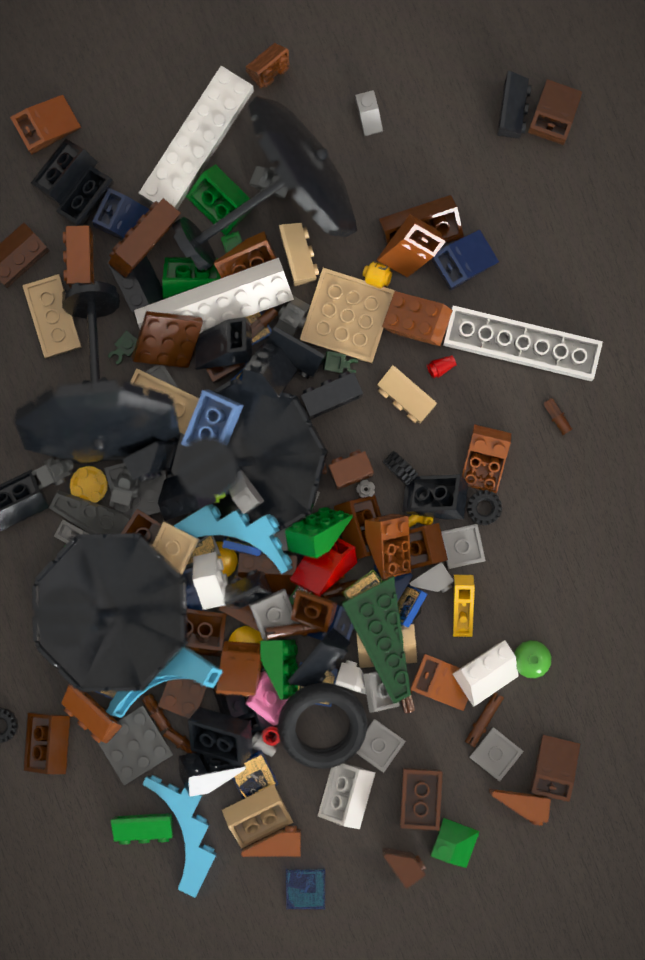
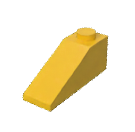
[453,575,474,637]

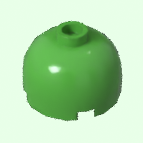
[514,640,551,679]

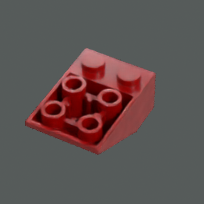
[290,538,357,597]

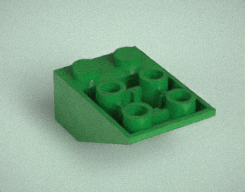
[285,507,352,558]
[260,640,298,700]

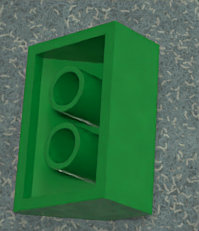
[186,164,252,236]
[162,257,221,298]
[111,813,174,844]

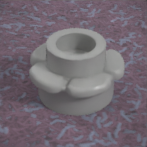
[356,480,375,498]

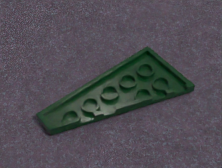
[341,575,411,704]

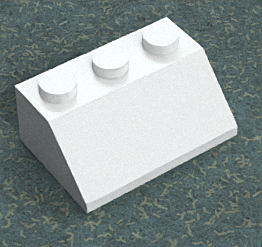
[453,640,518,707]
[318,763,375,829]

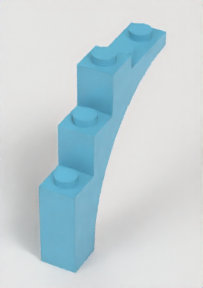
[174,504,293,574]
[106,647,223,718]
[143,775,217,898]

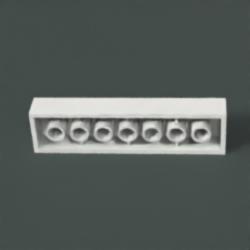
[139,66,254,209]
[134,258,294,334]
[443,306,603,381]

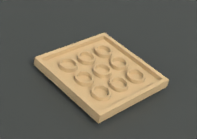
[300,268,395,364]

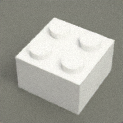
[193,552,228,610]

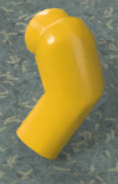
[409,514,434,528]

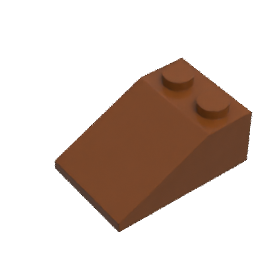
[214,231,277,278]
[489,789,551,825]
[241,825,301,856]

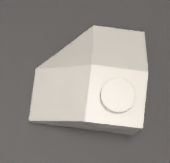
[335,660,366,694]

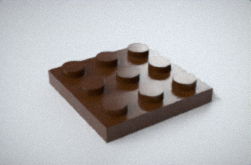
[132,311,203,368]

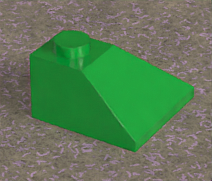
[430,818,480,868]

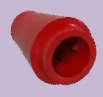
[427,355,457,378]
[262,726,280,746]

